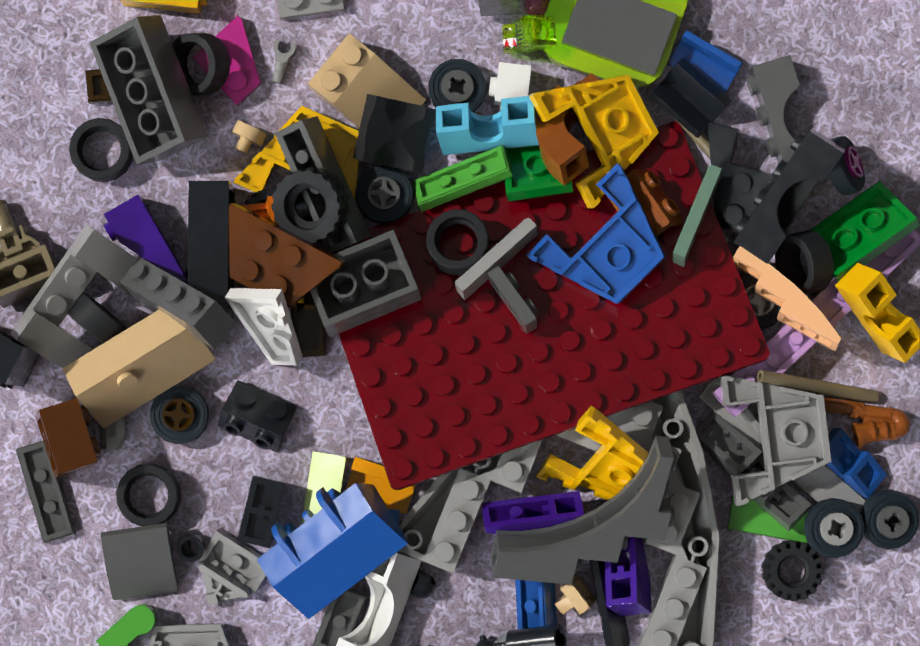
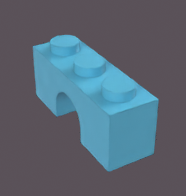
[436,96,538,155]

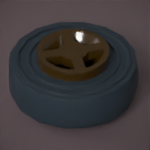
[150,385,209,444]

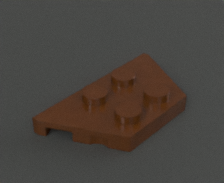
[229,203,346,308]

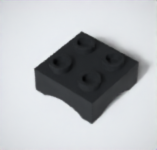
[353,94,436,173]

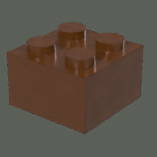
[35,398,101,478]

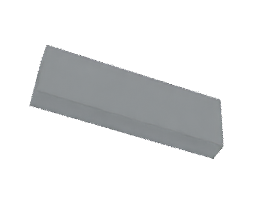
[455,217,538,300]

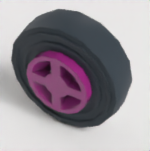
[829,136,865,195]

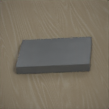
[561,0,677,77]

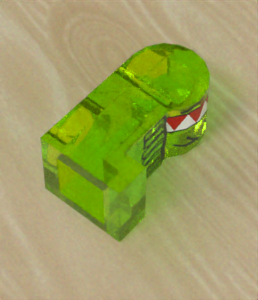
[502,15,557,54]

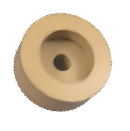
[232,120,267,154]

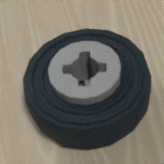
[804,498,864,558]

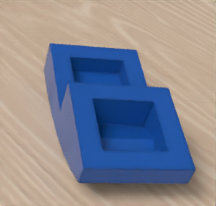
[827,428,887,498]

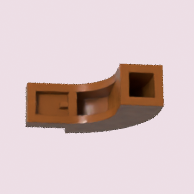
[536,73,599,186]

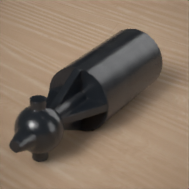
[475,624,567,646]

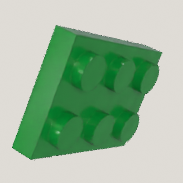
[810,181,920,282]

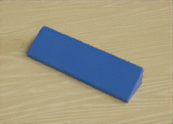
[515,580,557,629]

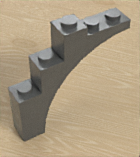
[490,436,677,585]

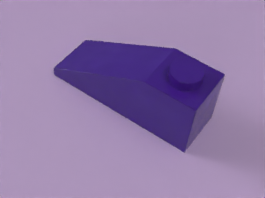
[103,195,188,284]
[481,491,584,534]
[605,537,652,616]

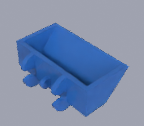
[257,483,408,619]

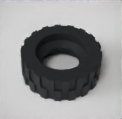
[271,167,350,243]

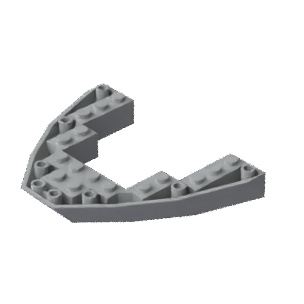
[399,391,719,646]

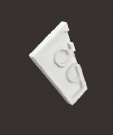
[225,288,303,366]

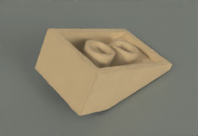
[308,33,426,129]

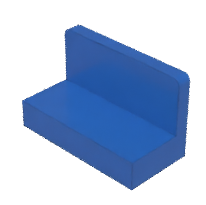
[667,31,743,94]

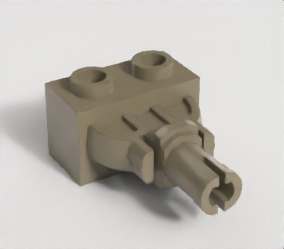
[0,200,57,308]

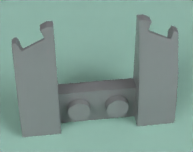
[10,224,138,368]

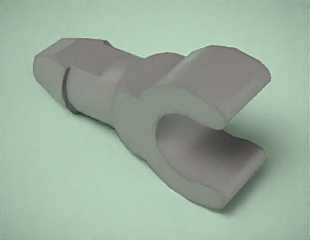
[273,39,296,84]

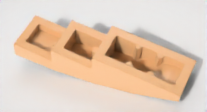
[733,246,842,351]

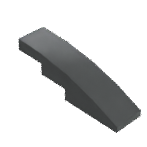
[695,411,811,532]

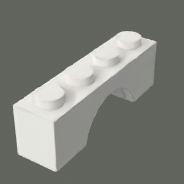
[336,551,421,646]

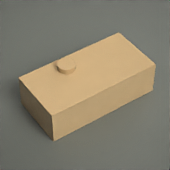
[62,310,216,429]

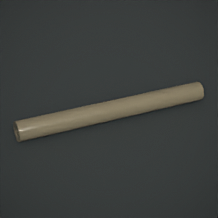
[757,369,879,403]

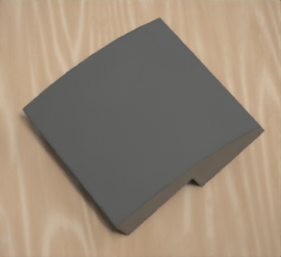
[101,523,178,600]

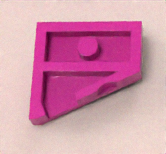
[192,15,261,106]

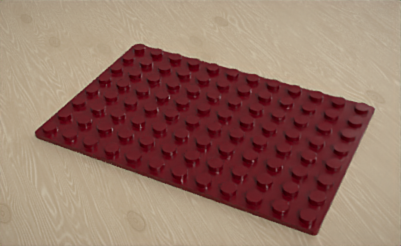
[318,121,770,490]

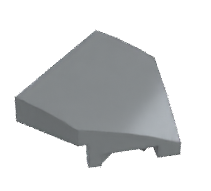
[198,528,266,605]

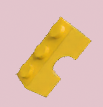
[835,263,920,363]

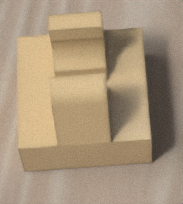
[555,573,596,615]

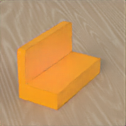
[345,457,416,514]

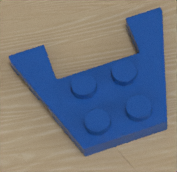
[526,163,666,304]

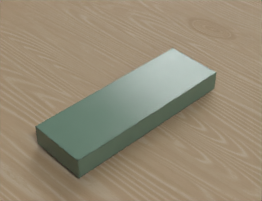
[673,165,722,267]

